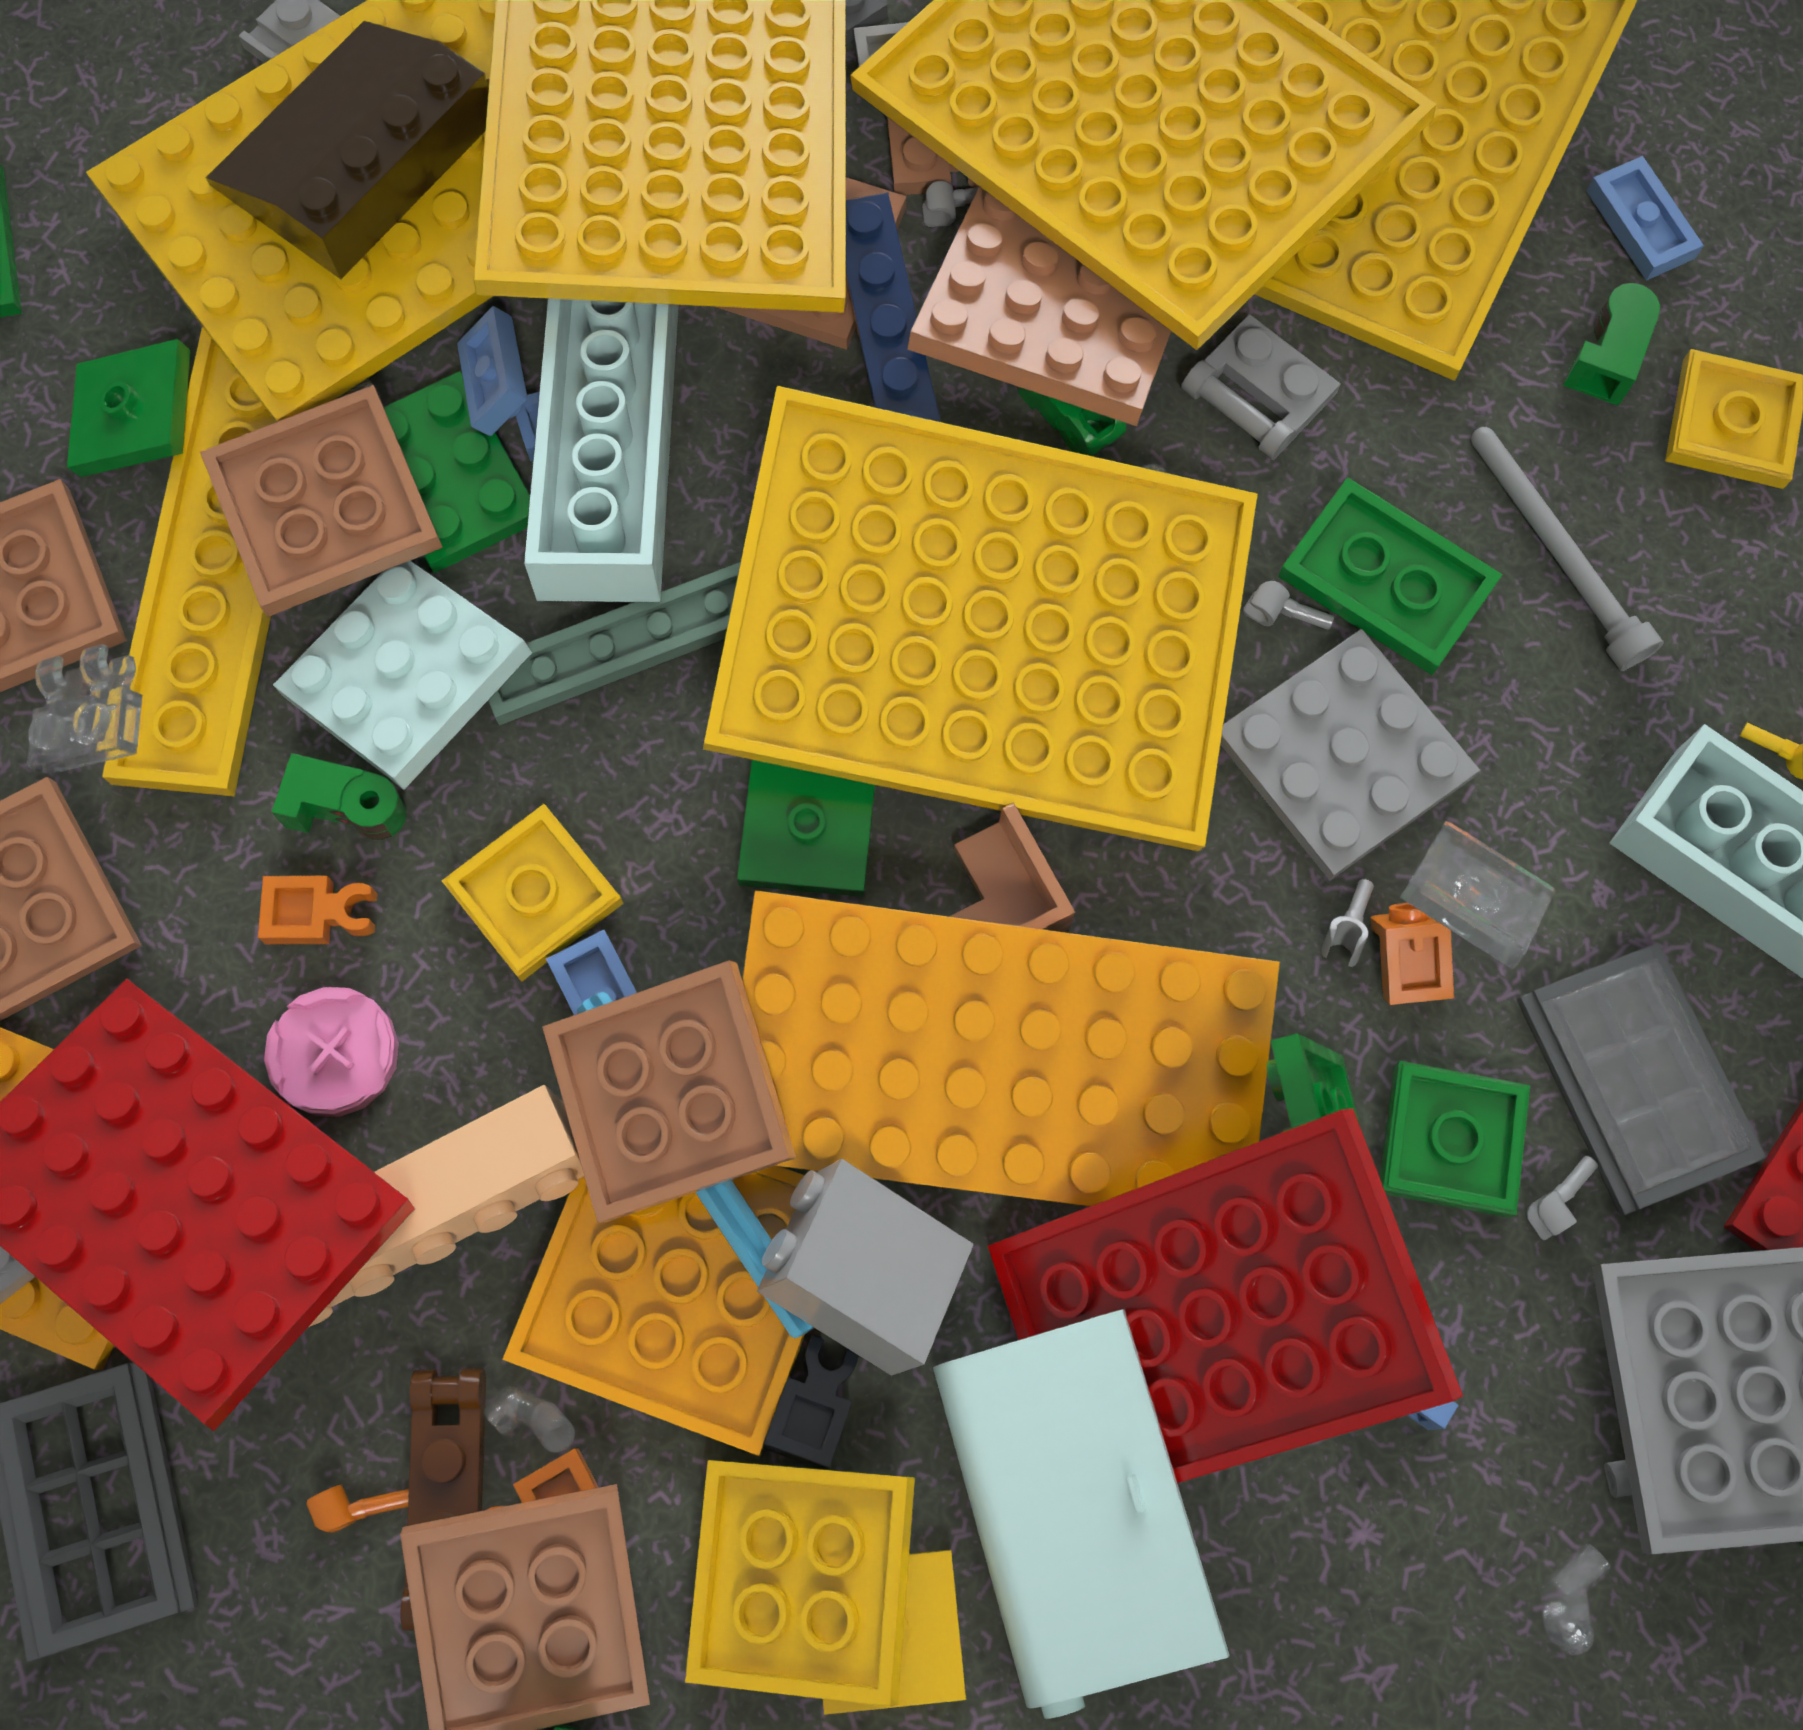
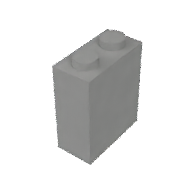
[757,1159,974,1376]

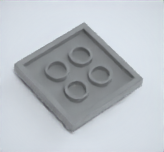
[1220,629,1480,880]

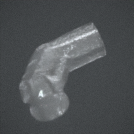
[484,1386,575,1453]
[1540,1543,1612,1655]

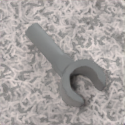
[922,181,979,227]
[1243,581,1334,630]
[1321,879,1374,967]
[1526,1156,1598,1241]

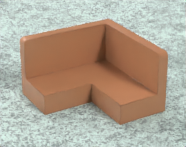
[949,803,1075,932]

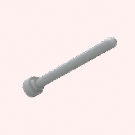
[1471,427,1664,671]

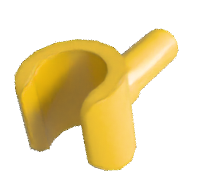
[1740,722,1803,780]

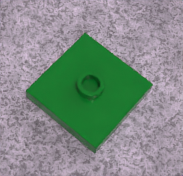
[67,339,190,477]
[737,760,876,897]
[1380,1060,1530,1218]

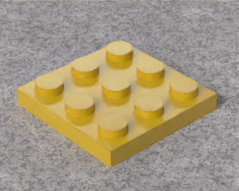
[685,1460,915,1707]

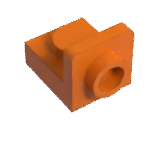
[1370,902,1454,1005]

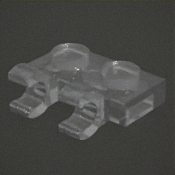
[27,644,143,774]

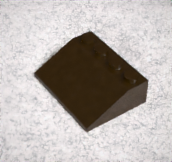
[205,21,489,279]

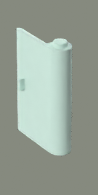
[933,1309,1229,1719]

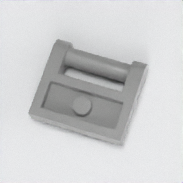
[1181,314,1341,460]

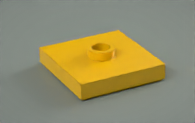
[1665,349,1803,489]
[441,804,624,982]
[823,1550,966,1715]

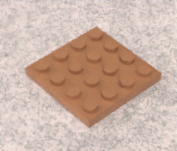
[907,186,1172,426]

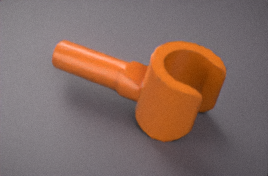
[307,1485,409,1533]

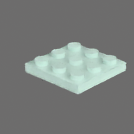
[273,561,532,790]

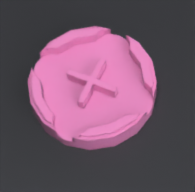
[264,987,399,1117]

